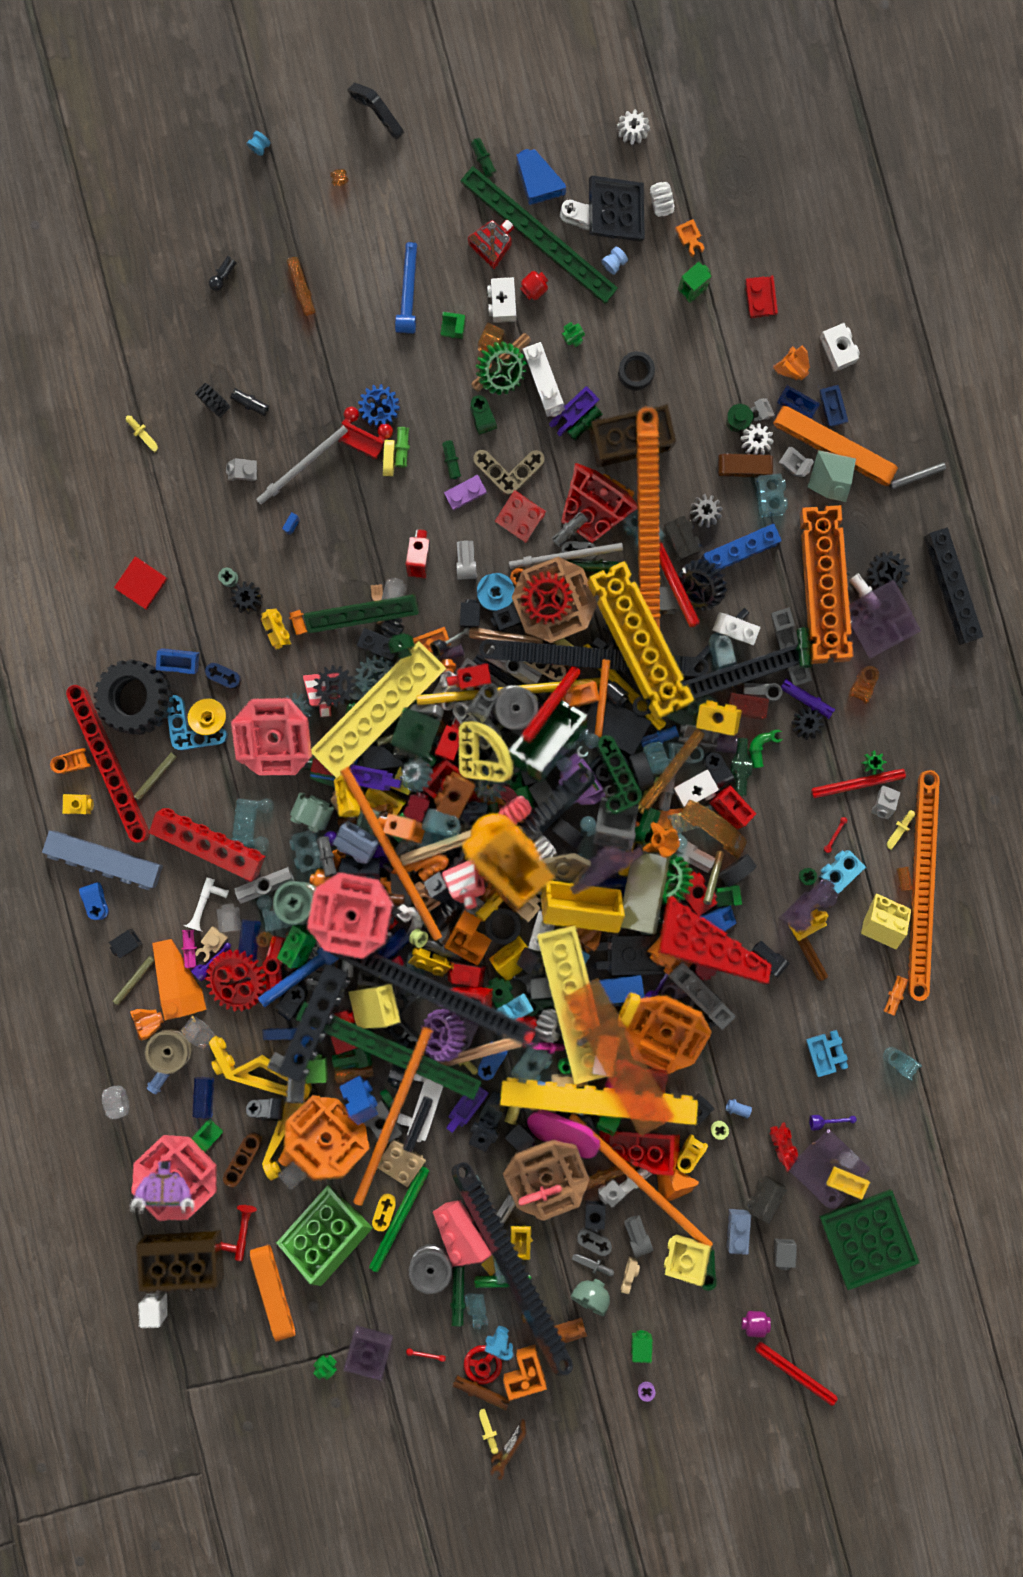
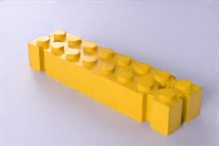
[587,561,694,721]

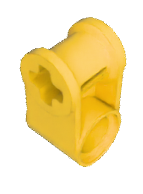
[676,1134,708,1173]

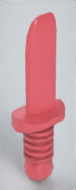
[519,1185,562,1206]

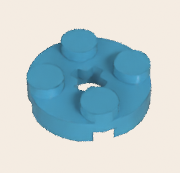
[477,573,515,611]

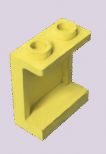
[349,984,400,1029]

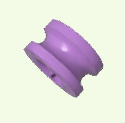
[638,1382,655,1402]

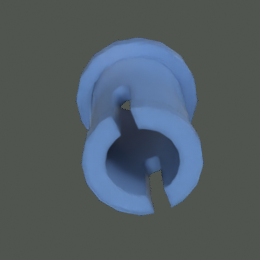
[147,1072,170,1094]
[726,1099,752,1119]

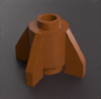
[575,927,602,954]

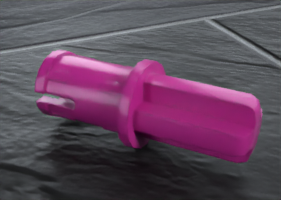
[181,929,197,968]

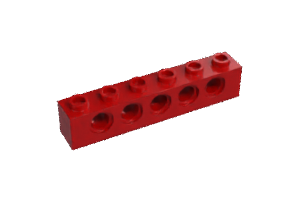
[149,808,266,882]

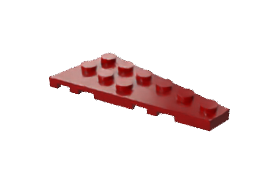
[658,896,771,984]

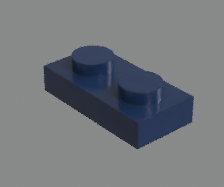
[819,385,848,428]

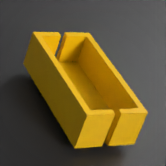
[541,881,624,933]

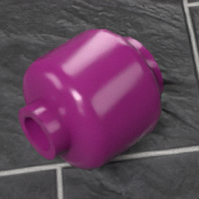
[741,1311,771,1338]

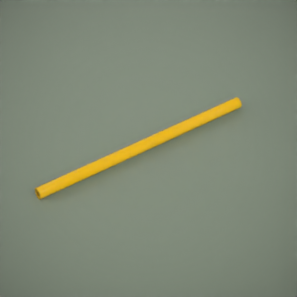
[416,677,601,705]

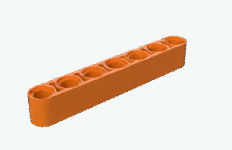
[773,406,898,486]

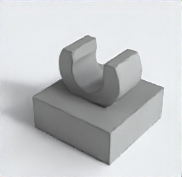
[751,399,775,421]

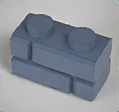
[333,821,380,864]
[726,1209,751,1254]

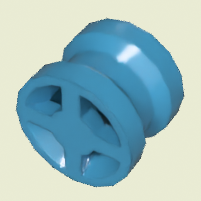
[246,131,271,156]

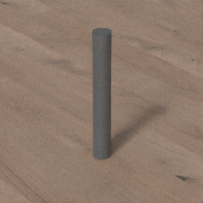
[890,462,946,489]

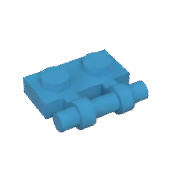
[806,1030,848,1077]

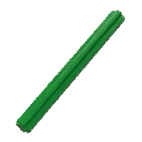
[369,1166,429,1272]

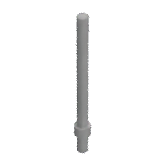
[256,425,348,505]
[509,543,623,569]

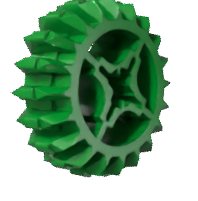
[475,342,527,395]
[661,854,694,905]

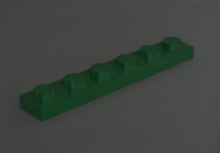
[303,594,419,633]

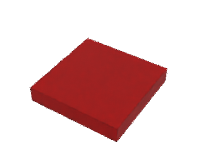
[114,556,168,610]

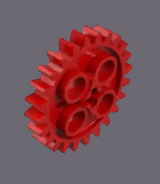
[205,949,267,1012]

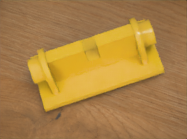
[261,609,291,650]
[788,909,828,941]
[408,947,451,977]

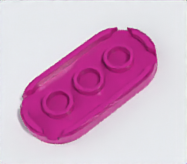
[527,1109,600,1158]

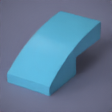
[496,994,533,1019]

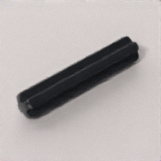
[403,1096,433,1153]

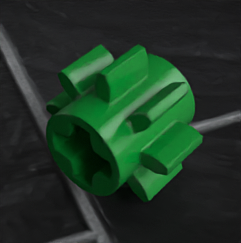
[561,322,585,347]
[861,751,887,775]
[313,1355,337,1380]

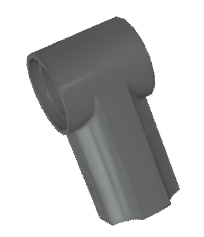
[743,683,782,702]
[624,1215,654,1258]

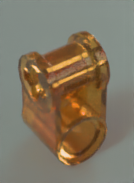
[848,666,879,704]

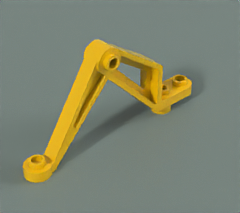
[209,1036,312,1181]

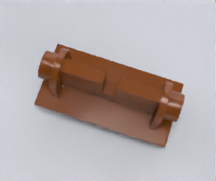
[554,1317,587,1343]

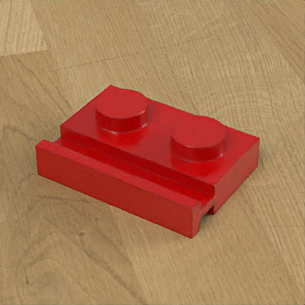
[745,275,778,318]

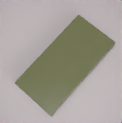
[621,851,670,934]

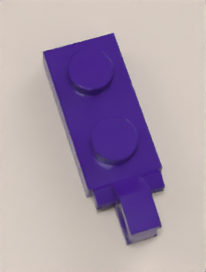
[349,764,402,791]
[447,1086,489,1133]

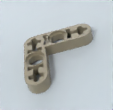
[473,450,545,496]

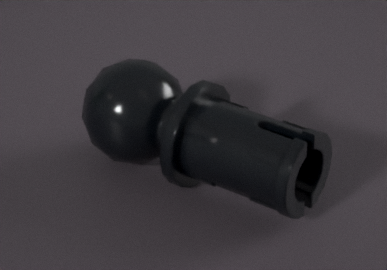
[208,256,237,291]

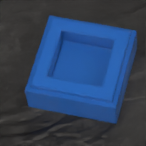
[282,512,300,535]

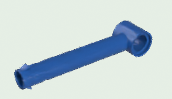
[395,242,417,334]
[258,947,339,1007]

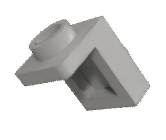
[779,447,814,477]
[226,458,257,481]
[871,785,900,819]
[598,1180,626,1207]

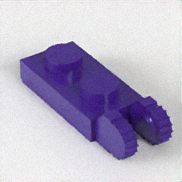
[549,386,600,436]

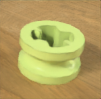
[409,928,428,948]
[711,1121,729,1140]

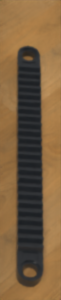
[632,637,850,716]
[479,639,709,677]
[423,767,595,933]
[329,951,541,1048]
[452,1162,573,1376]

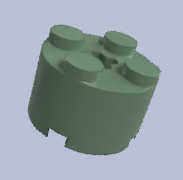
[290,792,335,832]

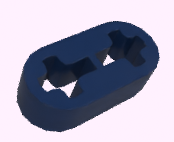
[205,663,241,689]
[262,1028,297,1040]

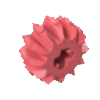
[498,796,532,824]

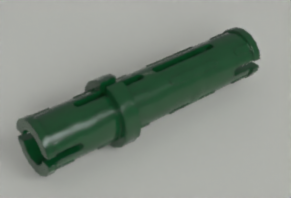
[566,559,621,573]
[450,1265,466,1327]

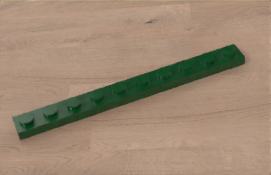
[460,166,618,305]
[296,1002,481,1100]

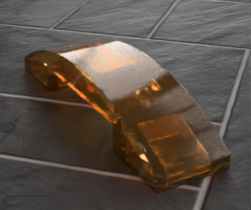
[680,799,747,858]

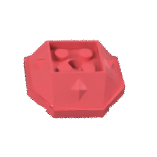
[231,698,312,775]
[308,873,393,958]
[132,1135,217,1221]

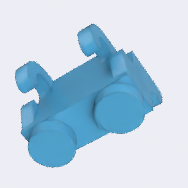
[485,1326,513,1360]

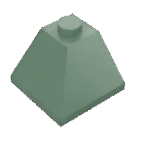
[808,450,856,502]

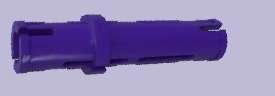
[781,679,835,719]

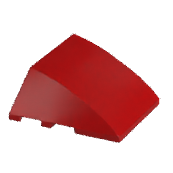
[561,463,638,543]

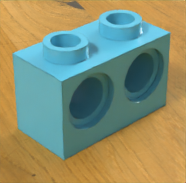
[819,850,866,894]

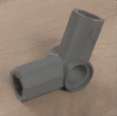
[267,1052,305,1104]

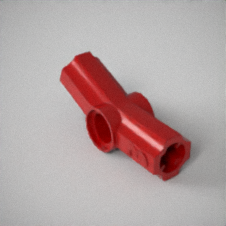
[263,935,286,991]

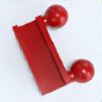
[338,407,393,459]

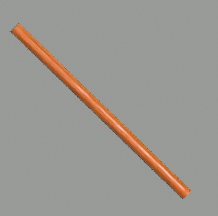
[340,767,442,941]
[353,1027,433,1206]
[568,1113,713,1246]

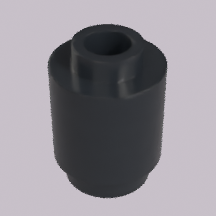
[606,680,629,708]

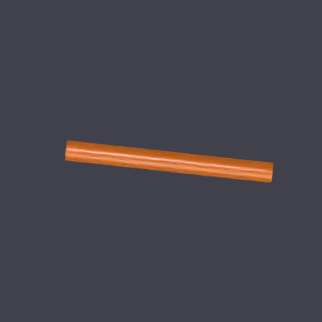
[594,659,610,737]

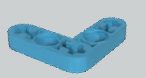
[167,695,228,750]

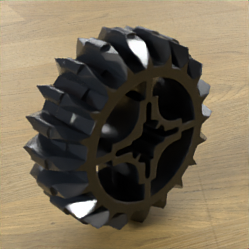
[678,559,728,611]

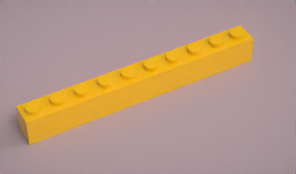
[500,1078,698,1125]

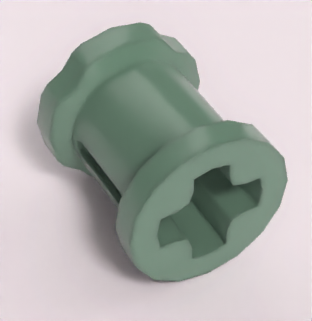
[218,568,239,587]

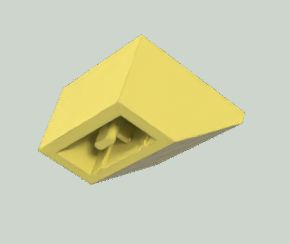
[861,894,911,949]

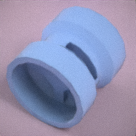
[602,246,628,274]

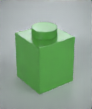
[306,1054,328,1083]

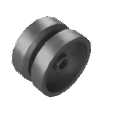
[492,685,538,729]
[409,1244,452,1293]

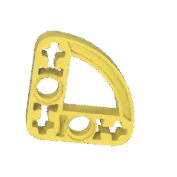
[459,721,513,782]

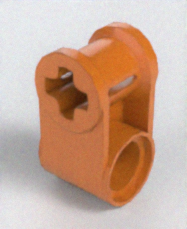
[50,748,91,774]

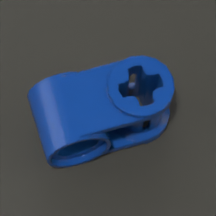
[79,882,109,920]
[478,1041,508,1080]

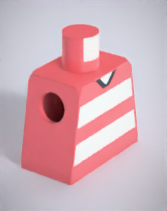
[303,674,340,717]
[442,860,485,909]

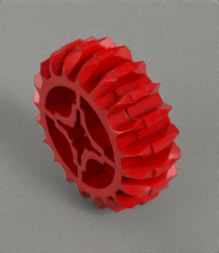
[521,572,573,625]

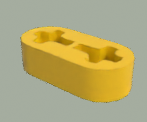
[617,992,640,1029]
[372,1194,396,1231]

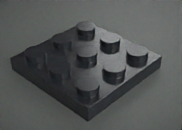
[589,175,645,242]

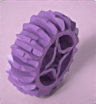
[420,1009,466,1062]

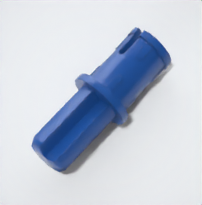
[641,725,679,748]

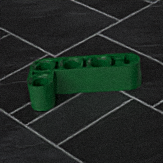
[596,735,642,816]

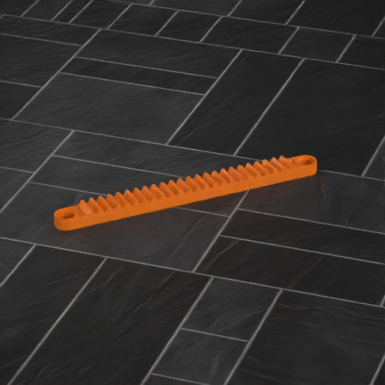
[637,407,660,631]
[908,770,940,1001]

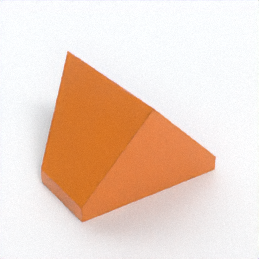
[657,1169,699,1202]

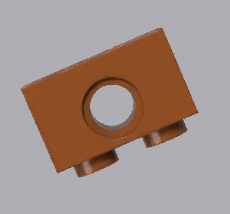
[434,771,475,820]

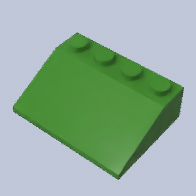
[276,1185,373,1286]

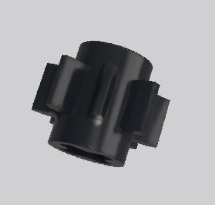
[381,618,405,638]

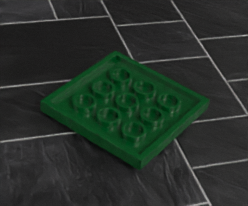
[819,1189,920,1290]

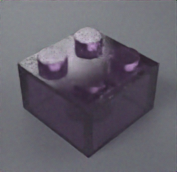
[344,1325,393,1380]

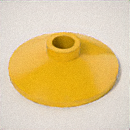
[188,699,226,735]

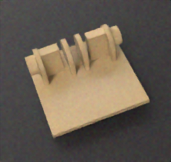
[377,1139,426,1187]

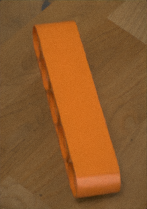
[250,1245,295,1342]

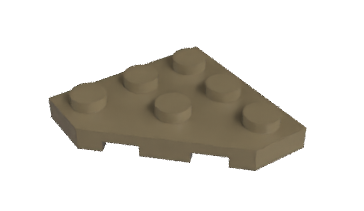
[537,853,591,895]

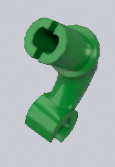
[748,730,783,768]

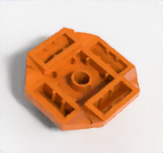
[624,996,711,1074]
[284,1095,369,1180]

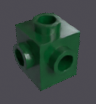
[486,977,514,1009]

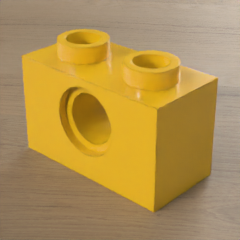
[696,701,742,736]

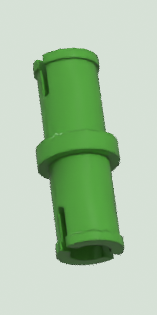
[394,427,410,468]

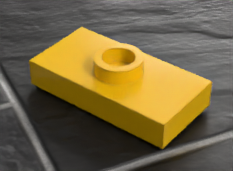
[826,1166,870,1200]

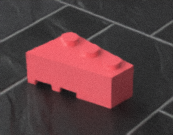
[433,1200,492,1267]

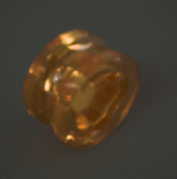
[330,169,349,186]

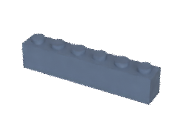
[42,831,163,890]

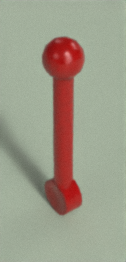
[824,817,848,853]
[406,1348,446,1362]

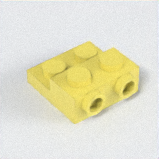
[664,1234,711,1286]

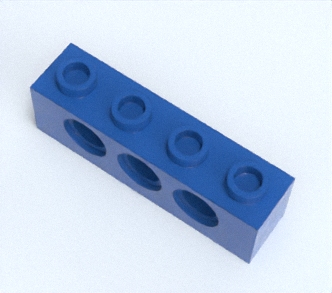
[701,524,782,569]

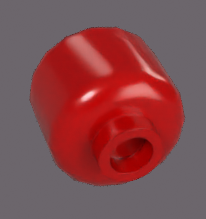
[520,271,549,300]

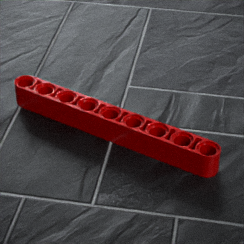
[66,685,150,843]

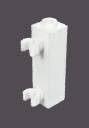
[523,342,565,417]
[397,1074,443,1142]

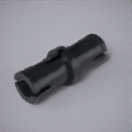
[230,388,270,417]

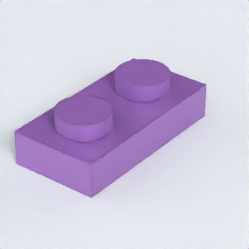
[444,475,487,511]

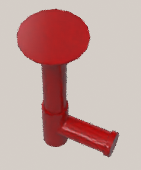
[221,1205,257,1261]

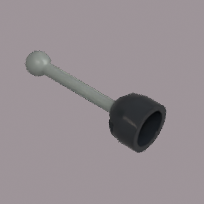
[430,627,470,656]

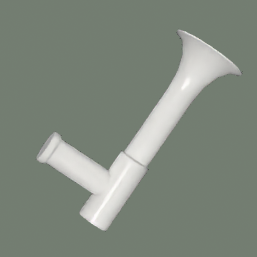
[183,877,229,932]

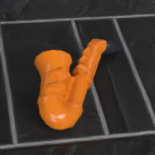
[383,853,449,881]

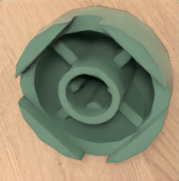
[571,1279,610,1316]

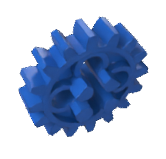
[358,384,400,428]

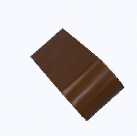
[718,454,773,478]
[223,1132,262,1187]

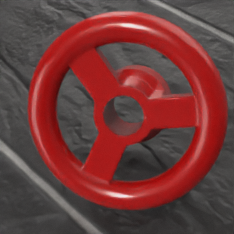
[464,1345,502,1384]

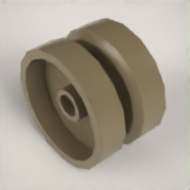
[145,1028,193,1074]

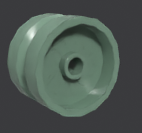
[273,881,317,924]

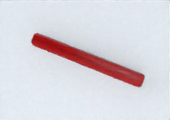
[659,542,699,627]
[522,666,580,742]
[812,769,906,798]
[755,1342,838,1406]

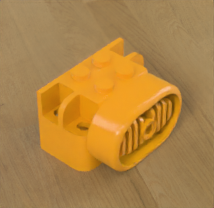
[463,814,555,908]

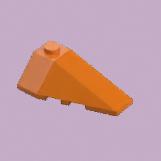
[152,939,207,1020]

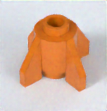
[773,345,810,380]
[643,822,680,858]
[130,1009,164,1041]

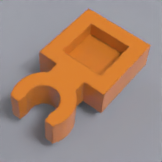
[675,219,704,257]

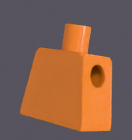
[378,814,426,843]

